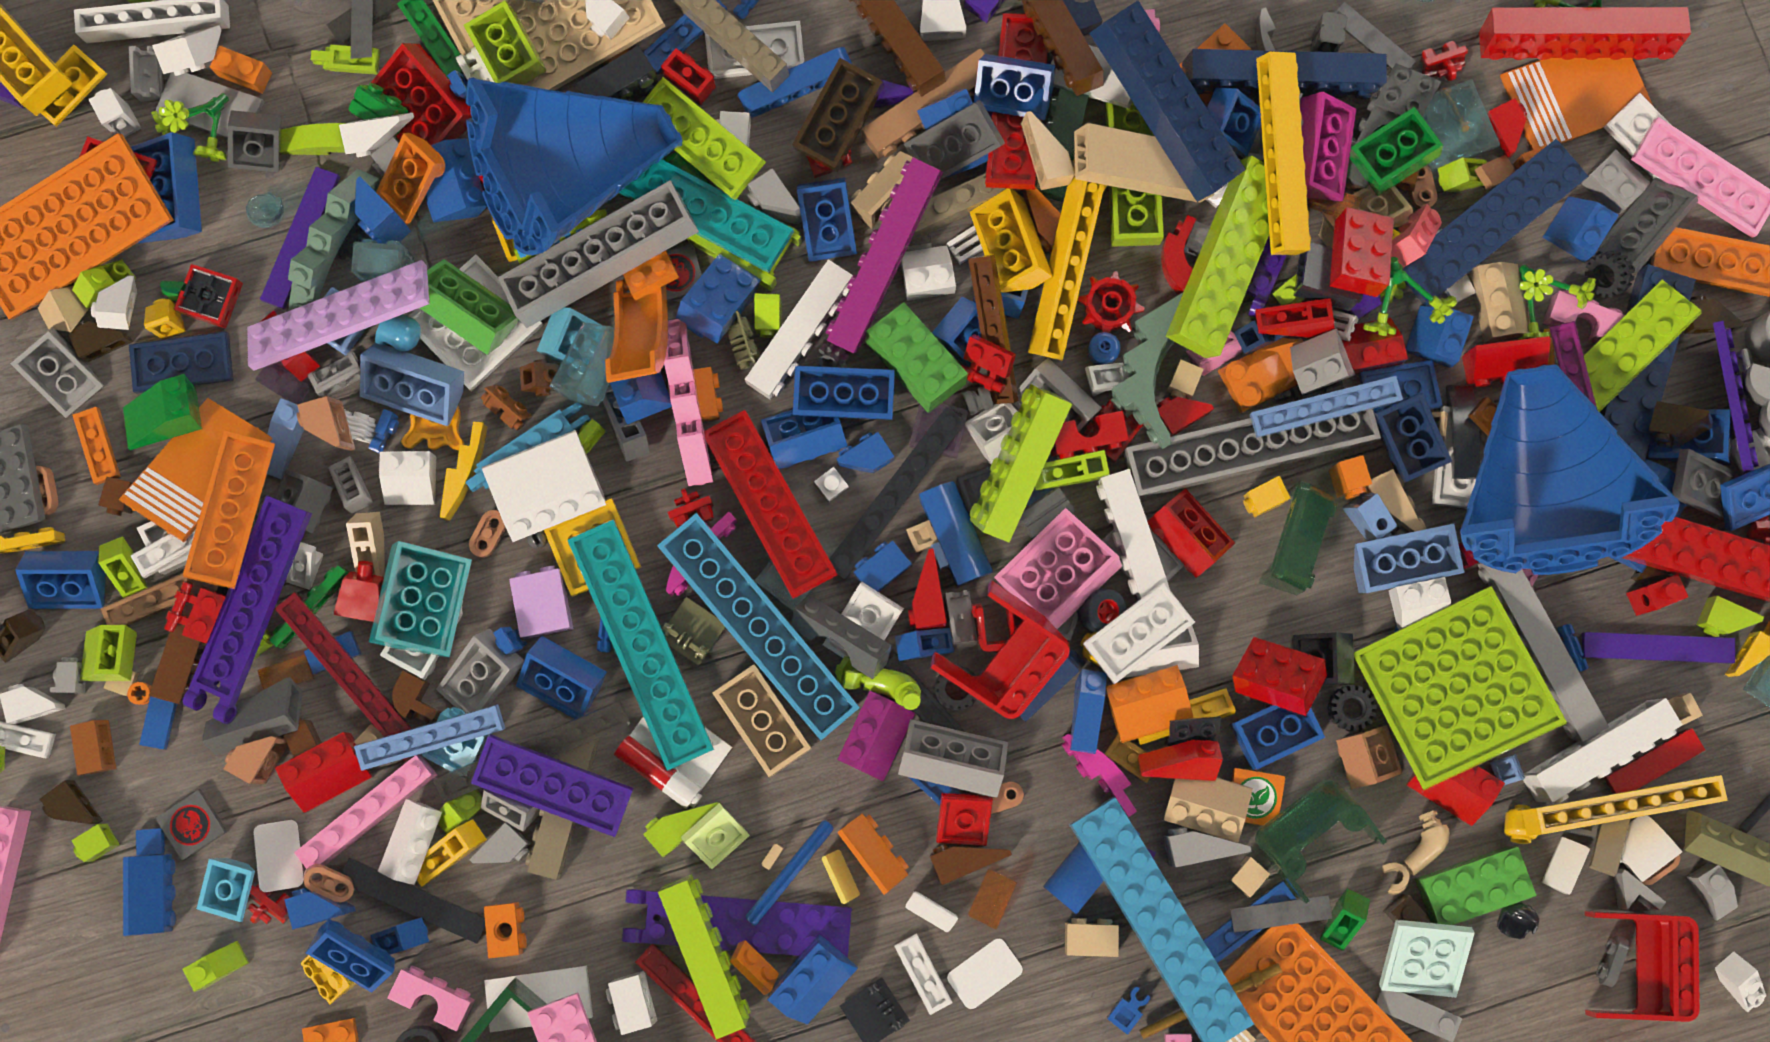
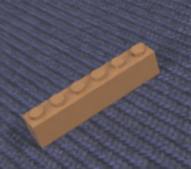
[861,48,984,159]

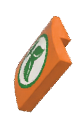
[1232,768,1285,828]

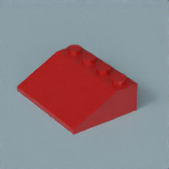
[371,43,472,145]

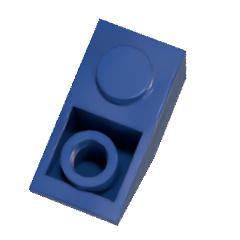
[836,432,894,474]

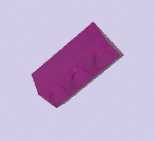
[837,691,915,781]

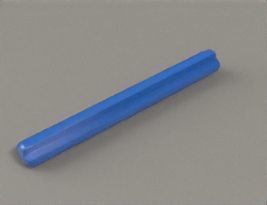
[745,820,834,926]

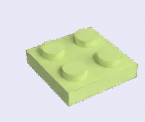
[681,803,750,869]

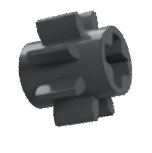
[816,343,849,368]

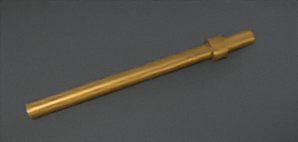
[1139,963,1282,1039]

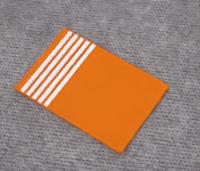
[1500,58,1653,150]
[119,398,273,542]

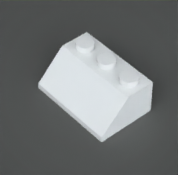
[1124,625,1199,678]

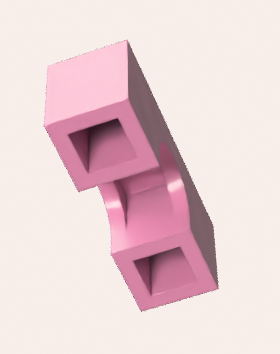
[1542,290,1625,343]
[388,966,475,1031]

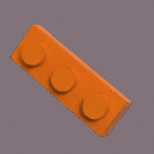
[73,407,121,485]

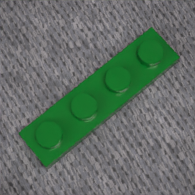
[397,0,464,80]
[269,565,350,649]

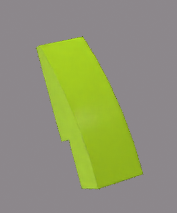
[280,123,345,155]

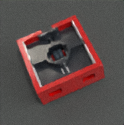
[174,264,243,329]

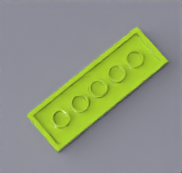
[643,77,766,200]
[1584,280,1701,412]

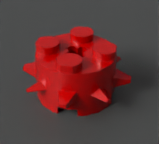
[1077,271,1144,333]

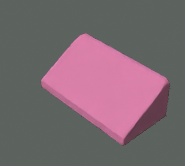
[1186,330,1243,376]

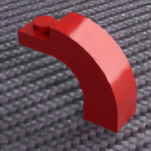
[1161,215,1196,295]

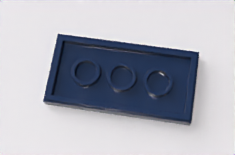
[129,331,234,394]

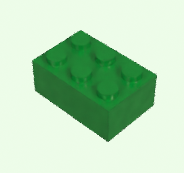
[1350,107,1443,196]

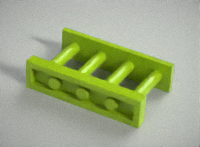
[687,188,802,292]

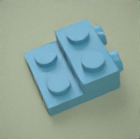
[422,707,490,779]

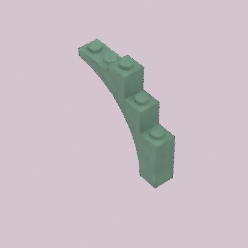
[288,169,379,311]
[1111,293,1183,449]

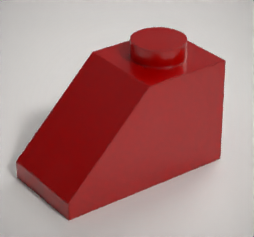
[1485,98,1527,159]
[1156,397,1214,437]

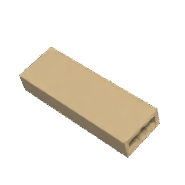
[1074,123,1214,203]

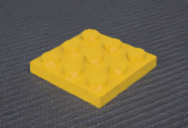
[544,498,641,597]

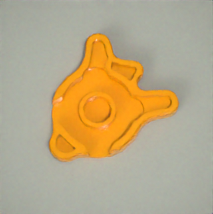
[401,406,465,451]

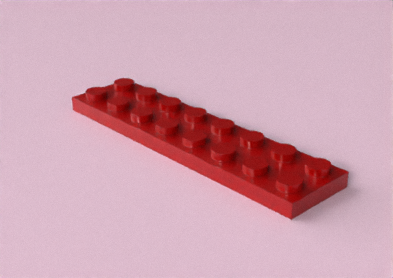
[985,13,1048,190]
[704,410,837,599]

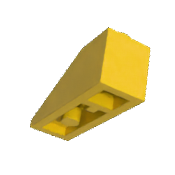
[417,819,487,887]

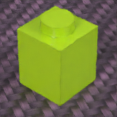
[71,824,120,862]

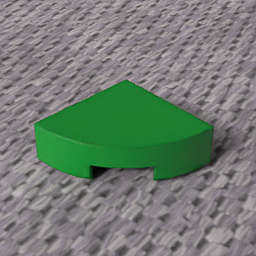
[160,281,186,301]

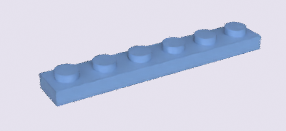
[1250,376,1403,438]
[354,704,506,771]

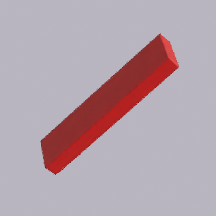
[1604,728,1705,794]

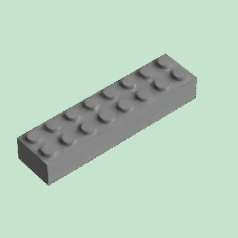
[497,181,699,328]

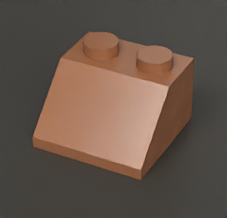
[297,396,355,451]
[1336,725,1403,789]
[224,736,288,784]

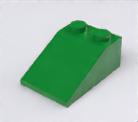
[123,374,202,450]

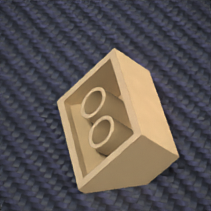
[850,151,913,229]
[1469,262,1530,344]
[1164,778,1253,843]

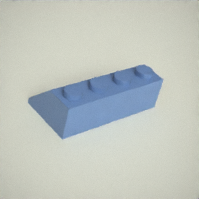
[360,343,464,426]
[1354,524,1464,593]

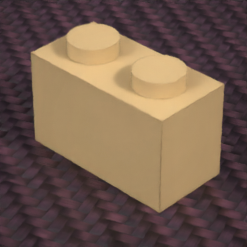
[1065,918,1119,957]

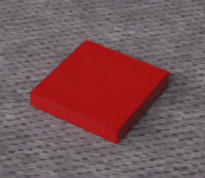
[936,793,993,846]

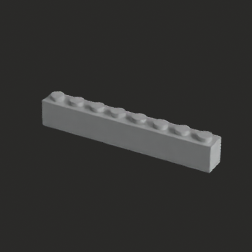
[1477,562,1609,742]

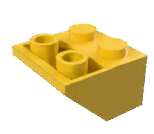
[301,955,357,1004]

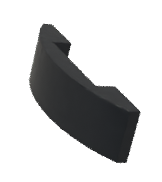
[1446,385,1480,479]

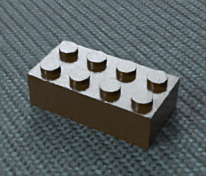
[792,58,885,172]

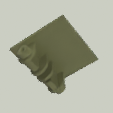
[727,311,760,370]
[662,597,726,666]

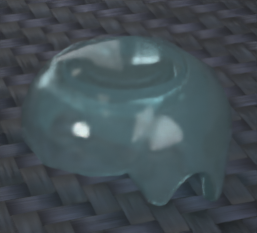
[246,192,284,228]

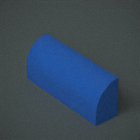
[919,481,993,588]
[1043,831,1141,914]

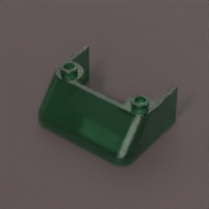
[1259,480,1337,596]
[1255,780,1387,904]

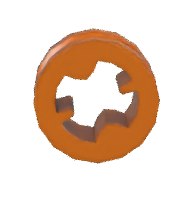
[127,682,152,705]

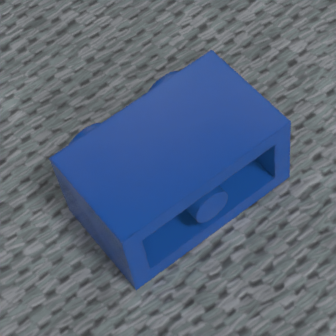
[854,541,911,592]

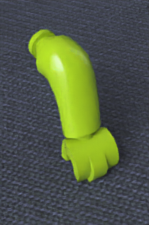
[835,656,921,710]

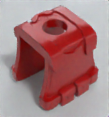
[971,603,1015,652]

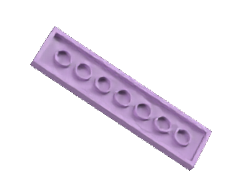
[247,260,430,371]

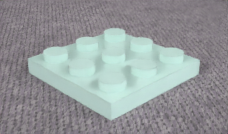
[1379,920,1474,998]

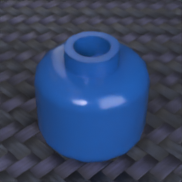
[1087,332,1121,365]

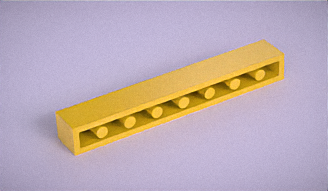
[1256,51,1311,255]
[1028,159,1105,361]
[1521,775,1728,836]

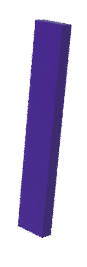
[260,167,340,310]
[1582,632,1735,664]

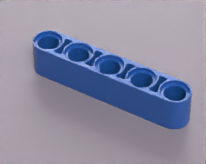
[738,47,852,118]

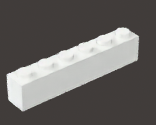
[74,0,230,43]
[745,259,852,400]
[1096,469,1170,601]

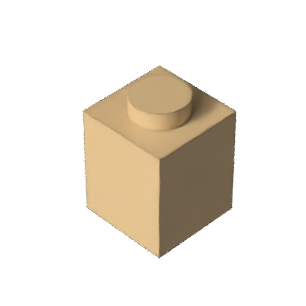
[1167,360,1204,399]

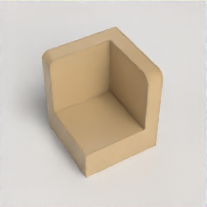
[1668,693,1703,725]
[1231,856,1270,898]

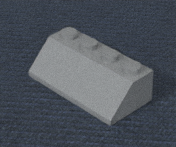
[898,719,1008,798]

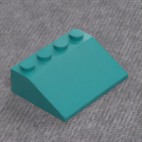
[369,541,472,657]

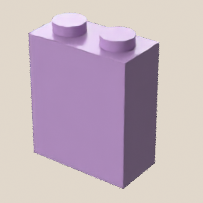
[509,566,573,639]

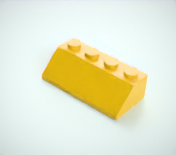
[970,188,1053,293]

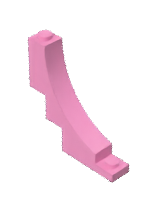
[664,319,713,486]

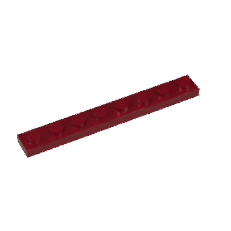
[275,592,414,763]

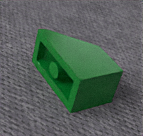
[1320,888,1370,951]

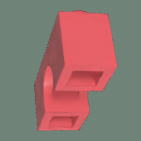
[1391,204,1442,268]

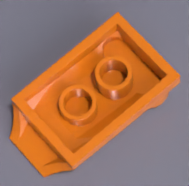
[376,133,445,225]
[1218,338,1304,414]

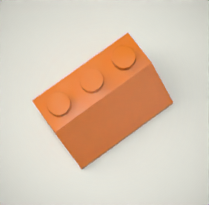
[1105,665,1194,743]
[837,813,909,895]

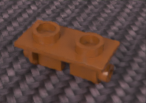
[481,385,532,431]

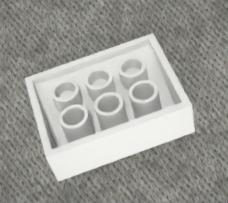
[482,430,606,542]

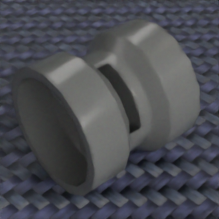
[962,385,994,416]

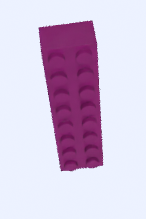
[826,157,943,353]

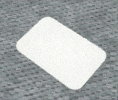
[254,820,304,892]
[947,939,1022,1009]

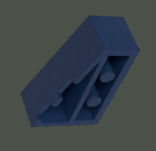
[1020,645,1087,722]

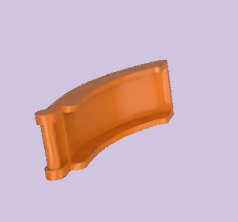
[605,279,668,383]

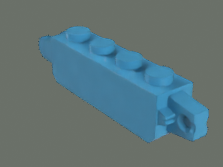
[466,402,590,492]

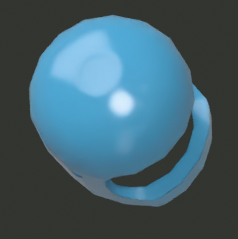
[375,314,421,352]

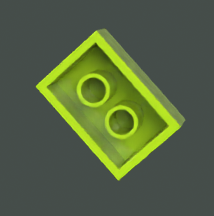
[463,0,547,85]

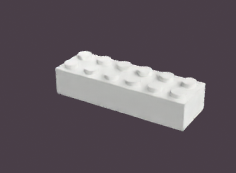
[1523,698,1683,804]

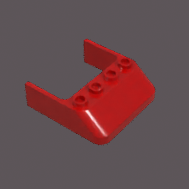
[931,580,1070,719]
[1585,911,1700,1022]

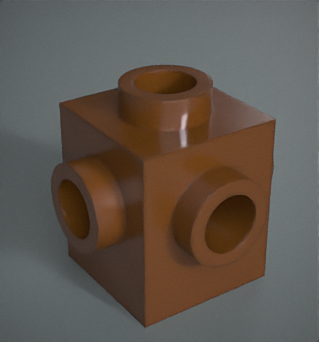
[520,359,560,396]

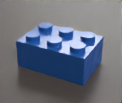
[676,254,761,344]
[1229,704,1325,770]

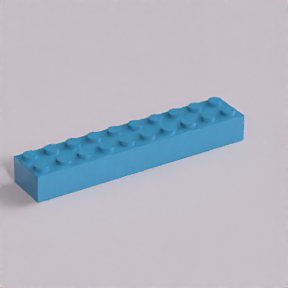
[657,513,860,740]
[1069,797,1254,1042]

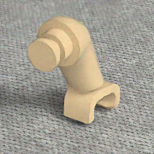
[1382,811,1450,895]

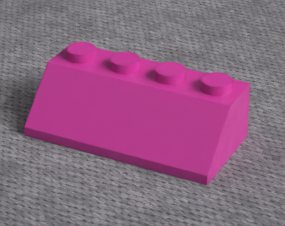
[1300,92,1356,201]

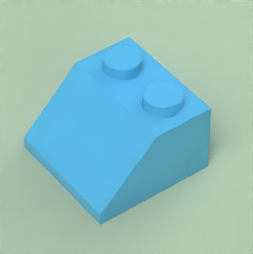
[537,307,608,373]
[197,858,255,922]

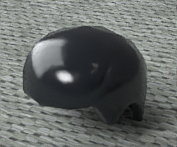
[1497,902,1540,939]

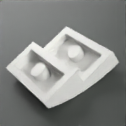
[1620,815,1682,882]

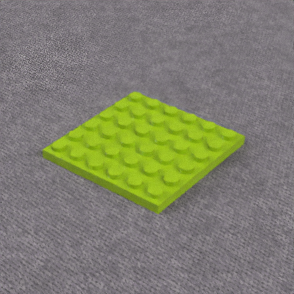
[1354,586,1567,790]

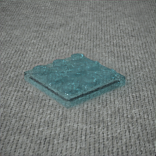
[1423,79,1500,172]

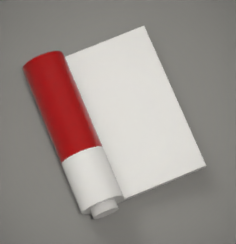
[614,716,732,809]

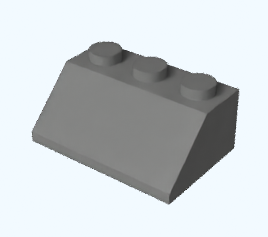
[1013,358,1102,433]

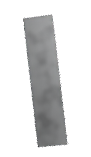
[351,0,373,59]
[1337,2,1416,69]
[1230,895,1332,932]

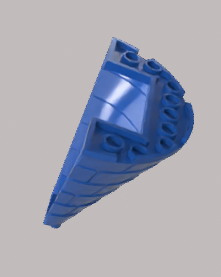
[466,77,682,256]
[1460,364,1680,575]

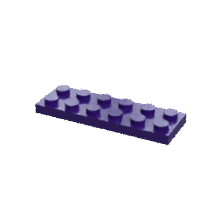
[1713,321,1759,474]
[471,734,634,837]

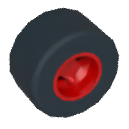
[1077,588,1127,632]

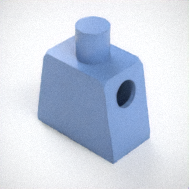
[1342,493,1397,540]

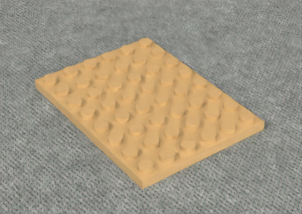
[433,0,665,91]

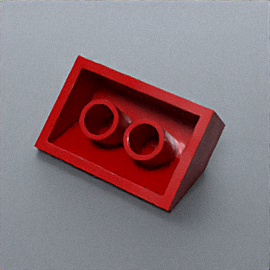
[1335,317,1408,374]
[1462,336,1551,387]
[1147,488,1235,578]
[275,732,373,813]
[1406,766,1505,826]

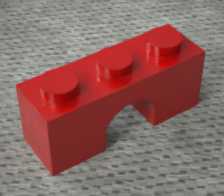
[1051,411,1129,459]

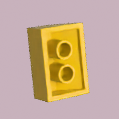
[41,45,107,127]

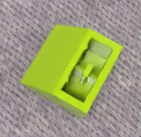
[80,625,137,681]

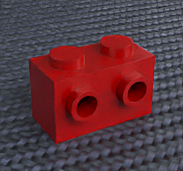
[661,48,716,105]

